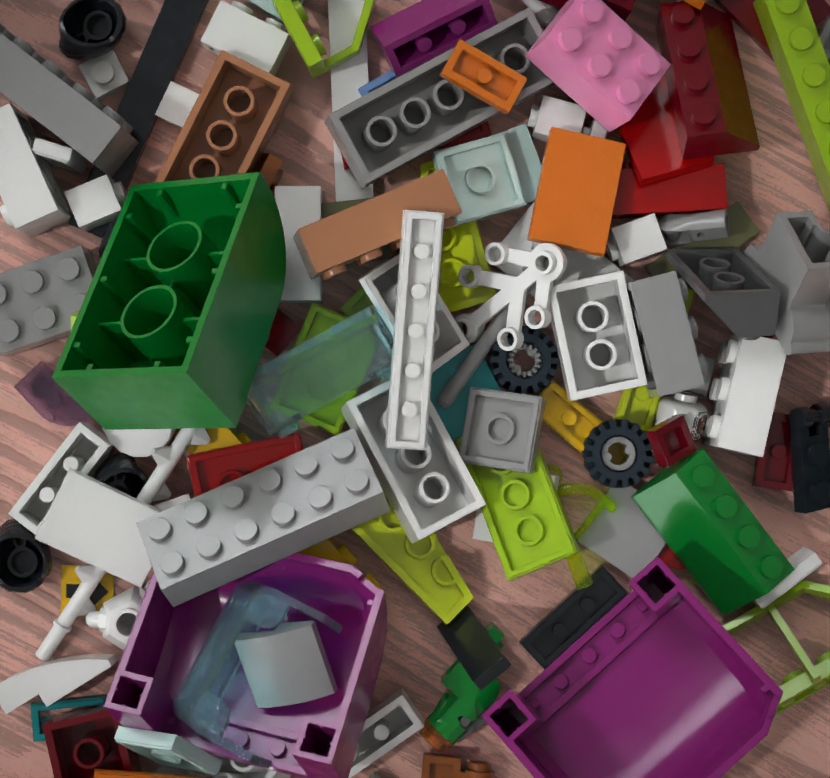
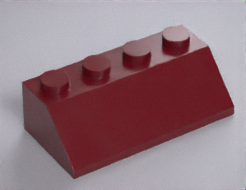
[656,1,760,160]

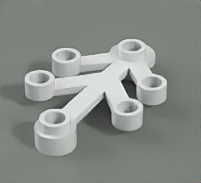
[455,242,567,351]

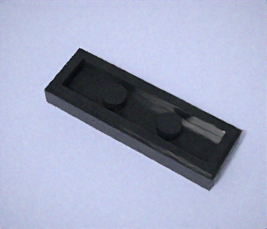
[519,564,628,670]
[437,605,511,690]

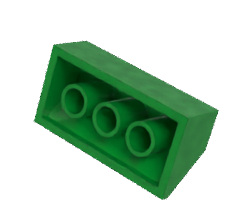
[631,449,795,615]

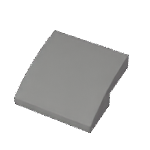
[234,621,338,708]

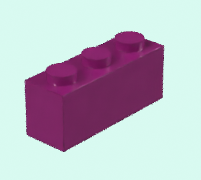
[370,0,498,77]

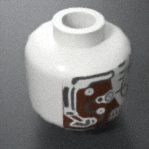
[654,391,708,443]

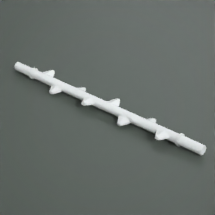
[35,428,211,661]

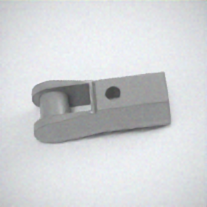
[658,209,730,247]

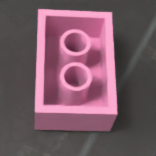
[525,0,671,132]

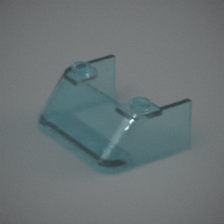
[247,306,393,439]
[173,580,343,769]

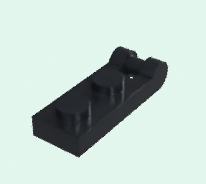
[789,402,830,514]

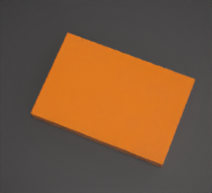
[527,127,626,257]

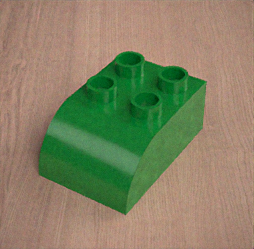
[52,172,286,430]

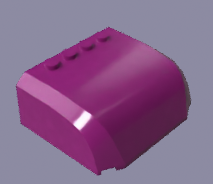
[103,553,387,778]
[481,556,783,778]

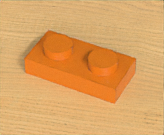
[439,39,528,115]

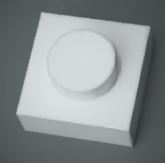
[79,49,130,101]

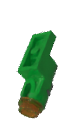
[419,621,504,752]

